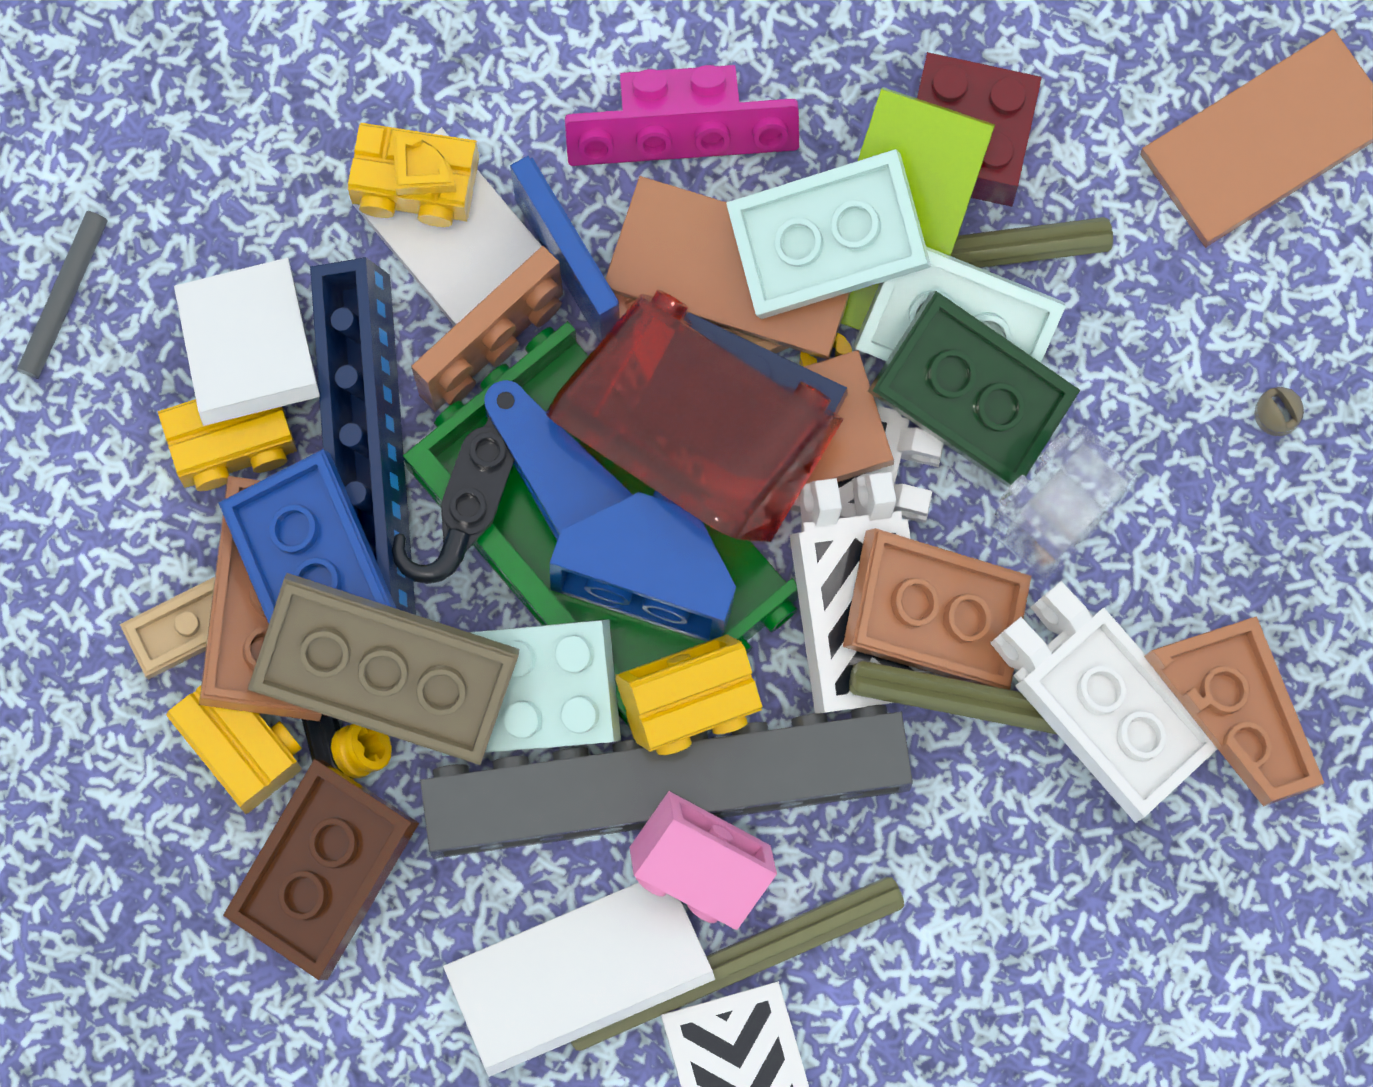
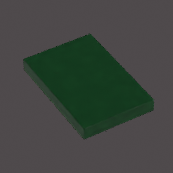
[868,291,1080,490]

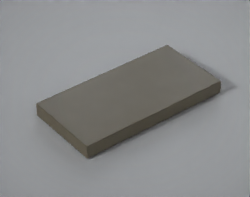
[248,573,520,765]

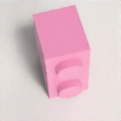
[629,791,777,930]

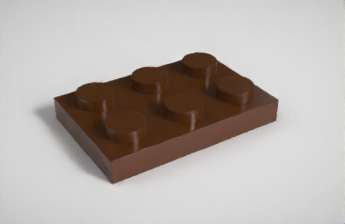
[223,759,419,980]

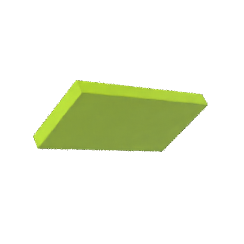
[841,87,995,330]

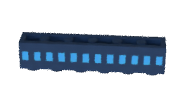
[310,257,416,615]

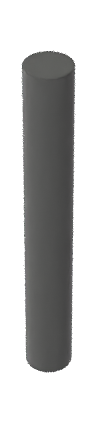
[17,211,108,379]

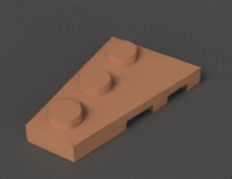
[1144,616,1324,807]

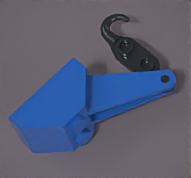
[392,380,736,642]

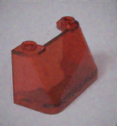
[546,289,844,542]

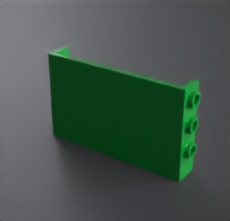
[403,321,798,730]

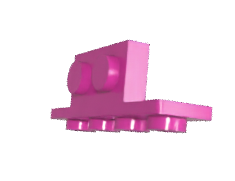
[565,65,799,166]

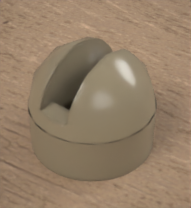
[1254,387,1304,436]

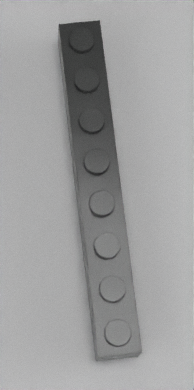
[420,705,913,859]

